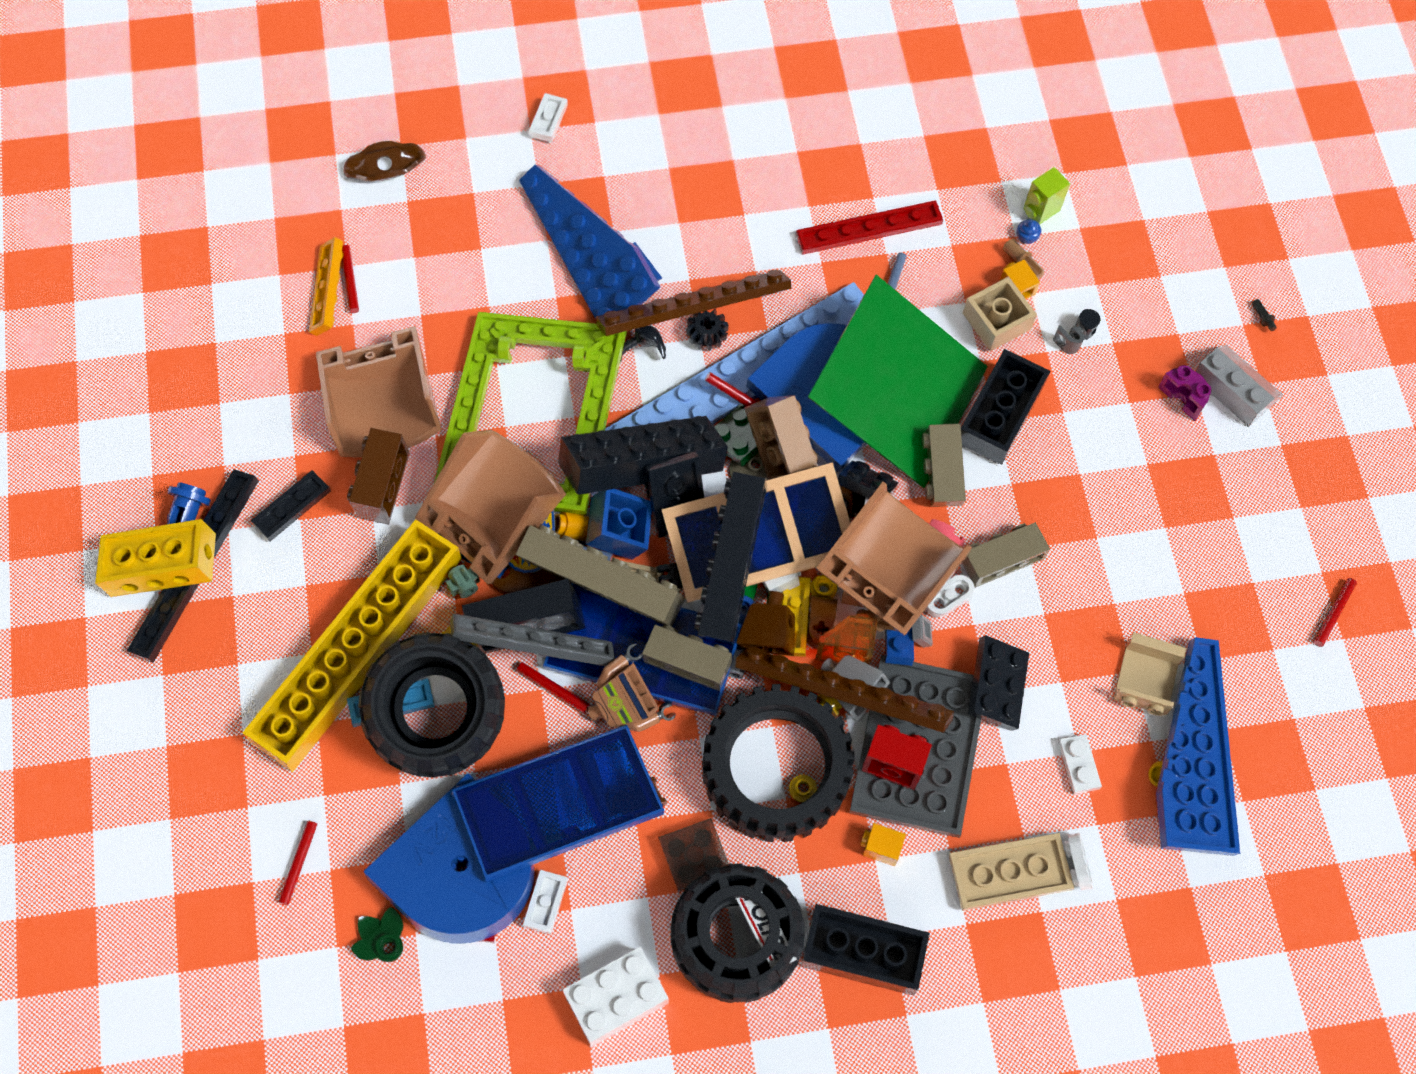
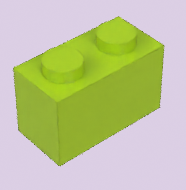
[1023,167,1071,224]

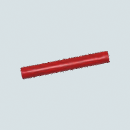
[342,245,359,314]
[705,372,757,407]
[1313,578,1357,647]
[517,662,590,714]
[278,820,318,906]

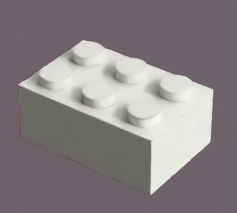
[563,946,669,1048]

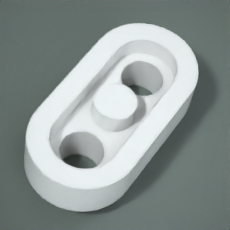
[926,575,974,617]
[1064,832,1093,891]

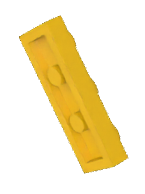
[782,577,811,657]

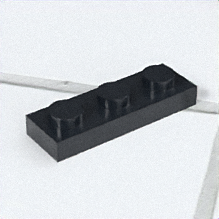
[251,470,331,542]

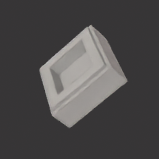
[912,615,933,648]

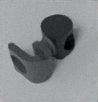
[1053,309,1101,354]

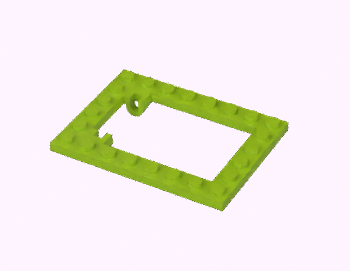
[434,312,627,515]

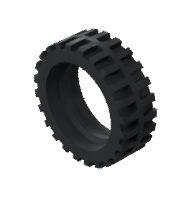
[702,684,855,842]

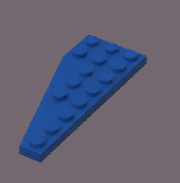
[519,164,661,319]
[1156,637,1241,856]

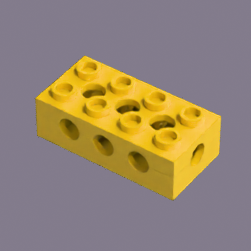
[95,519,216,597]

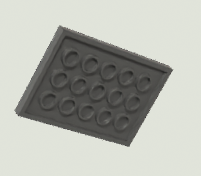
[849,655,981,838]

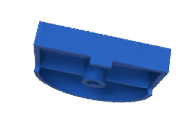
[746,323,866,473]
[363,773,535,944]

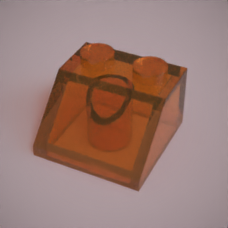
[815,614,877,665]

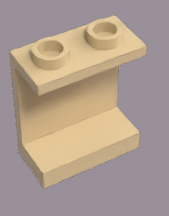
[1113,632,1186,716]

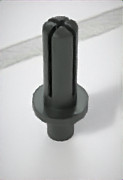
[1252,299,1277,331]

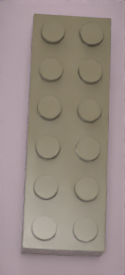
[516,524,685,627]

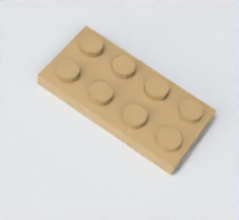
[948,833,1074,911]

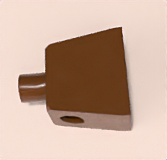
[737,591,795,656]

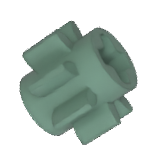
[446,565,480,598]

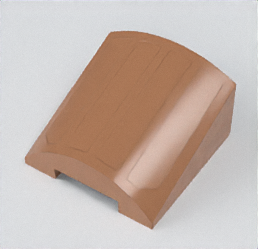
[316,326,442,457]
[415,430,566,584]
[816,482,972,636]

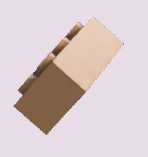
[744,395,818,480]

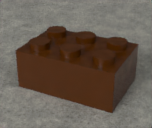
[347,428,410,525]

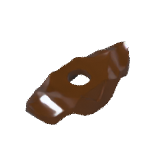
[343,141,426,182]

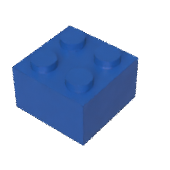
[586,489,652,560]

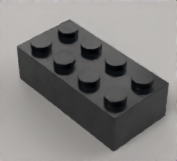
[961,349,1051,465]
[801,904,930,996]

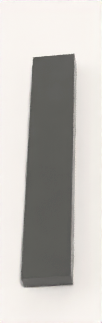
[450,614,615,666]

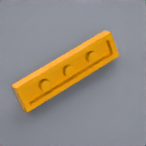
[309,237,343,336]

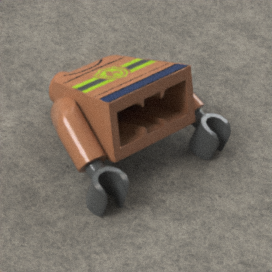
[588,644,676,732]

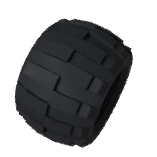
[358,632,505,778]

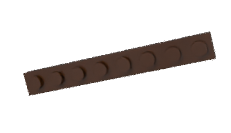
[596,270,791,336]
[735,647,954,733]

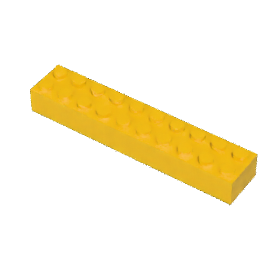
[242,519,462,773]

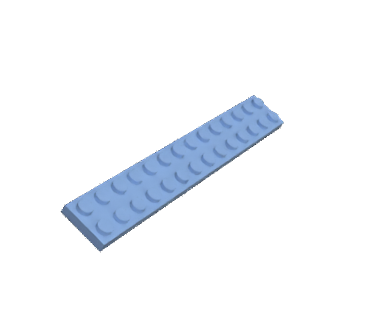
[590,282,864,498]

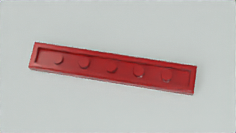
[796,200,943,255]

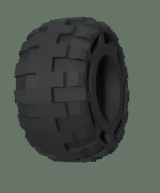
[670,863,805,1003]

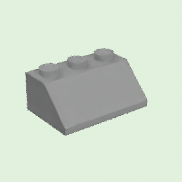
[1196,345,1283,427]

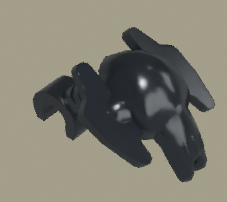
[620,325,666,364]

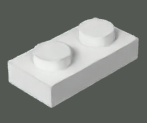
[529,93,568,143]
[1058,734,1102,795]
[523,870,568,935]

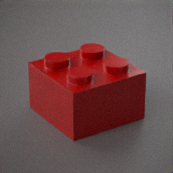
[862,725,932,790]

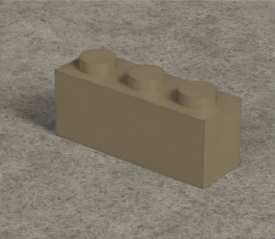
[922,424,966,507]
[962,522,1050,588]
[642,625,732,691]

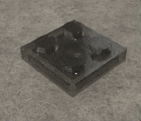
[658,818,729,892]

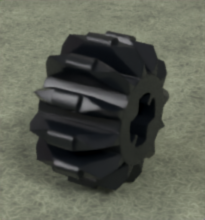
[686,309,729,351]

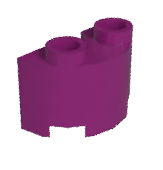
[1158,365,1211,421]

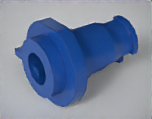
[167,482,211,524]

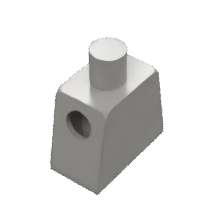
[821,655,890,722]

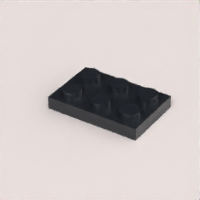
[645,452,707,538]
[968,635,1029,731]

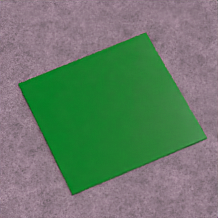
[807,274,988,488]

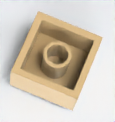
[962,277,1037,351]

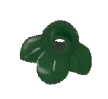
[351,907,404,963]

